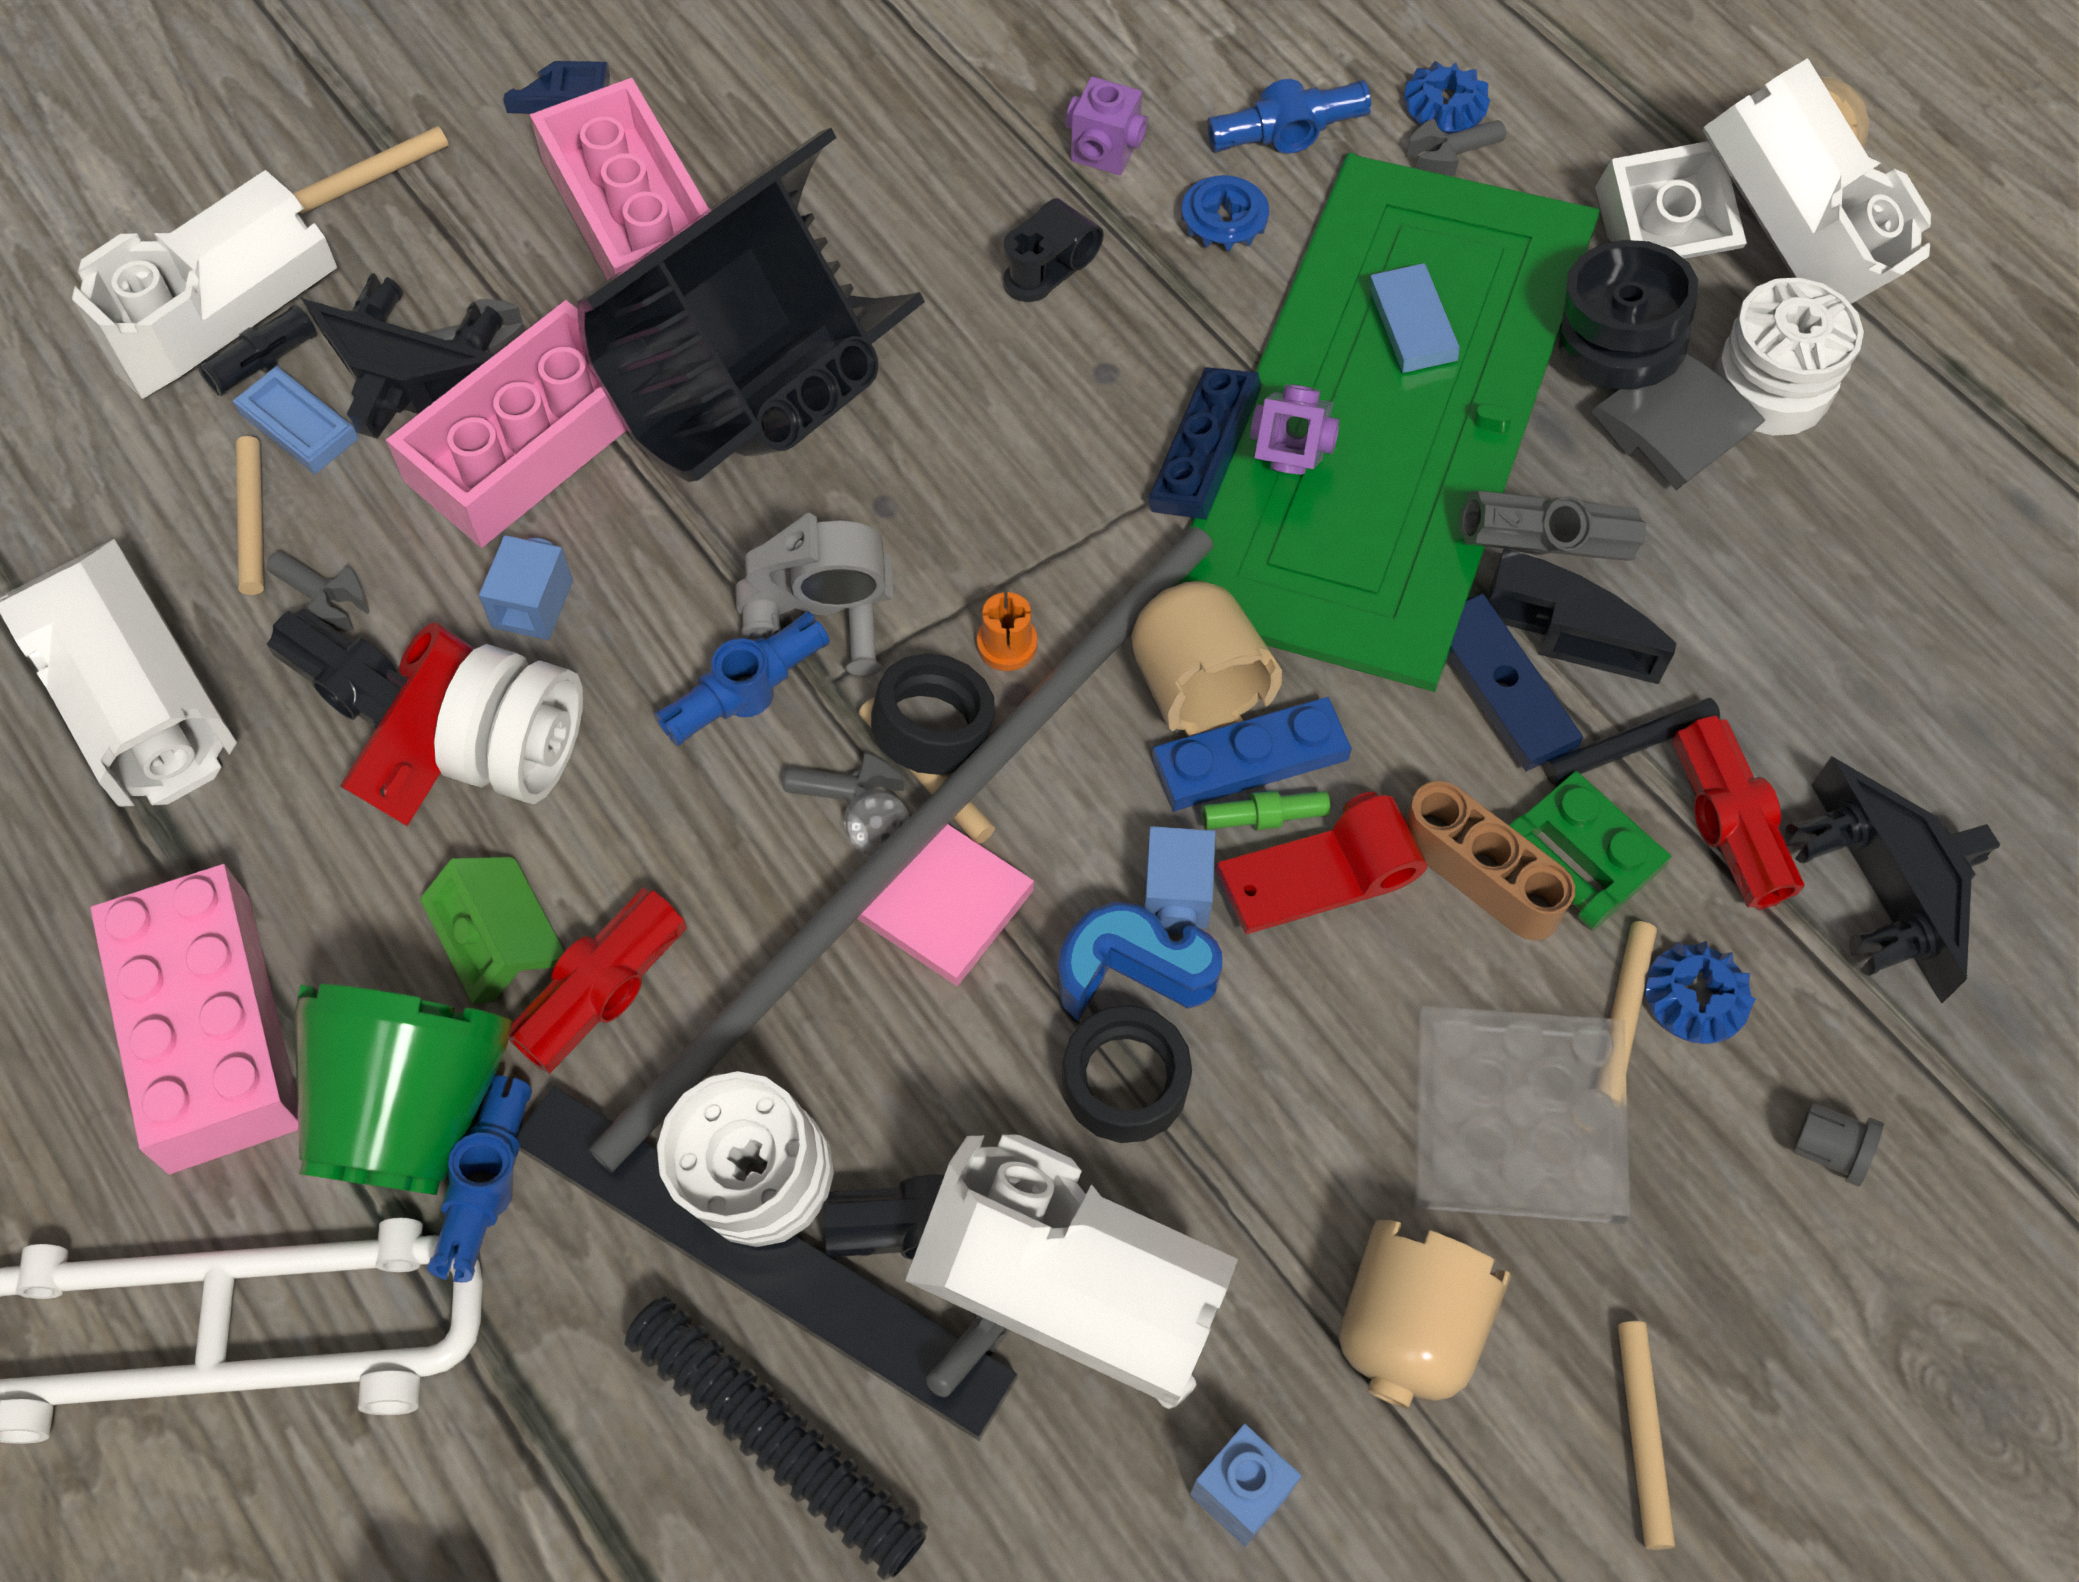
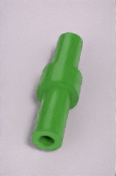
[1201,790,1331,831]

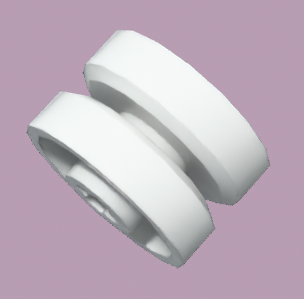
[434,644,583,804]

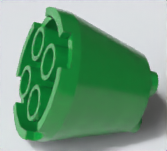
[294,984,512,1195]

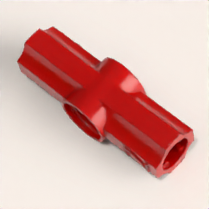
[1672,715,1805,910]
[509,888,687,1074]

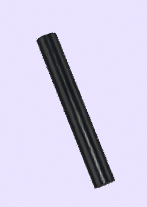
[1544,697,1720,785]

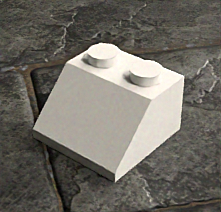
[1595,141,1747,259]

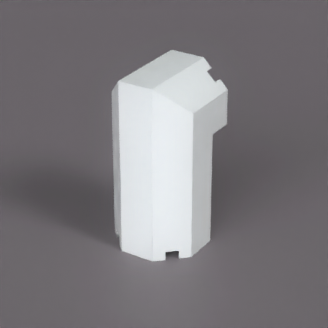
[1702,58,1931,304]
[72,170,338,399]
[0,539,237,806]
[905,1135,1238,1407]

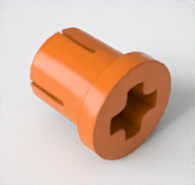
[977,592,1038,671]

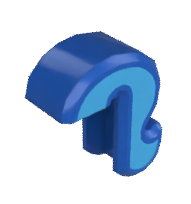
[1057,901,1222,1021]

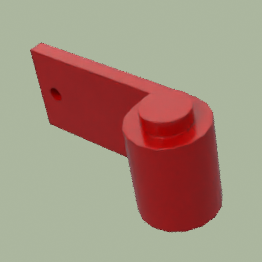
[340,622,475,826]
[1215,792,1428,935]

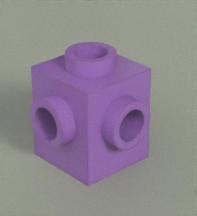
[1065,76,1148,176]
[1250,384,1340,474]

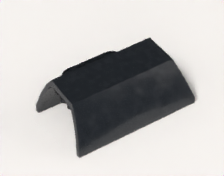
[578,128,925,482]

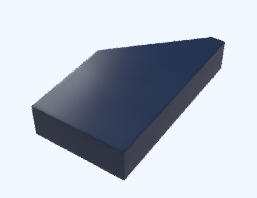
[503,61,610,114]

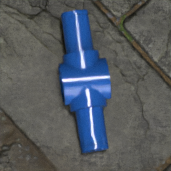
[1207,79,1371,154]
[654,611,830,746]
[427,1076,532,1283]

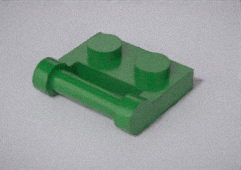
[1509,770,1672,931]

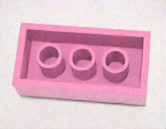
[530,78,709,280]
[386,300,627,548]
[90,864,298,1175]

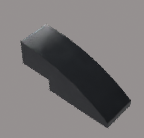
[1488,548,1677,684]

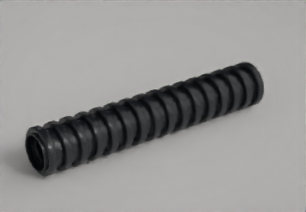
[624,1296,928,1581]

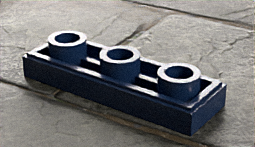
[1148,367,1262,520]
[1448,594,1583,772]

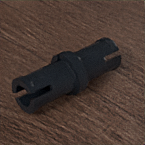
[197,305,317,396]

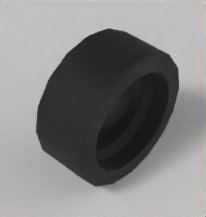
[871,653,995,775]
[1062,1005,1192,1143]

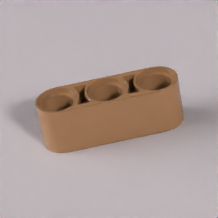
[1405,781,1575,941]

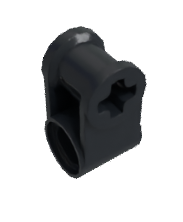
[1004,198,1104,302]

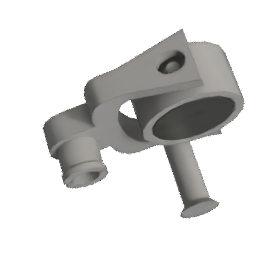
[736,512,894,676]

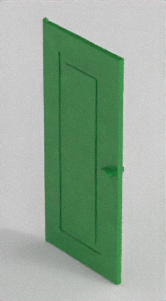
[1180,152,1600,692]

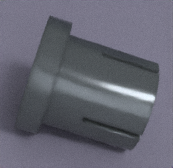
[1793,1102,1884,1187]

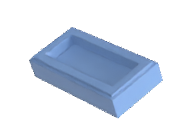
[1369,263,1460,373]
[232,366,359,474]

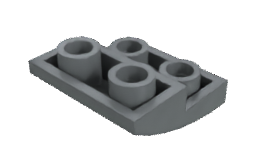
[1591,354,1766,491]

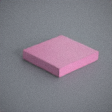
[857,824,1034,987]

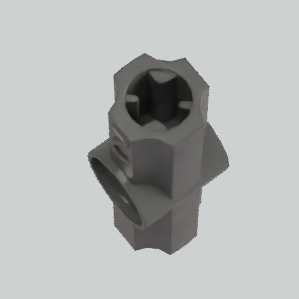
[1458,491,1646,561]

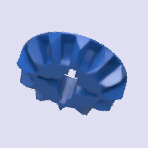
[1404,61,1490,132]
[1181,175,1269,252]
[1645,940,1756,1044]

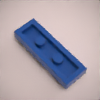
[1152,697,1352,812]

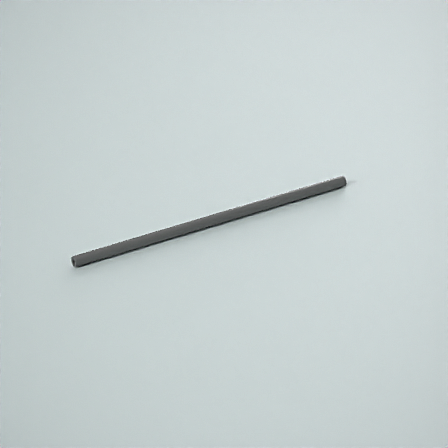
[587,527,1214,1173]

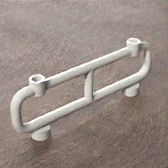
[0,1218,483,1444]

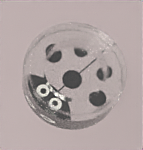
[844,789,910,856]

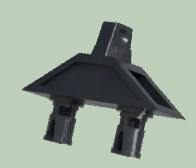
[301,273,504,439]
[1785,756,2000,1004]

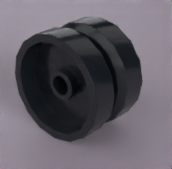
[1559,240,1699,390]

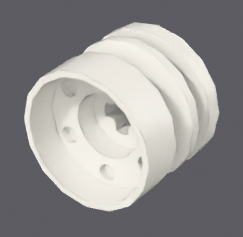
[1714,277,1864,436]
[657,1071,834,1247]

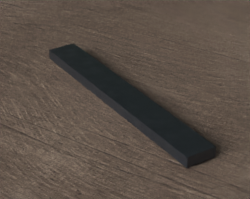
[516,1086,1017,1441]

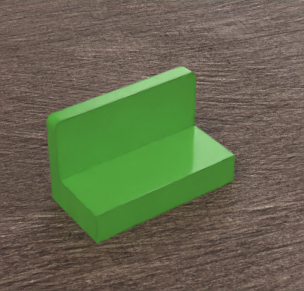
[420,857,564,1004]

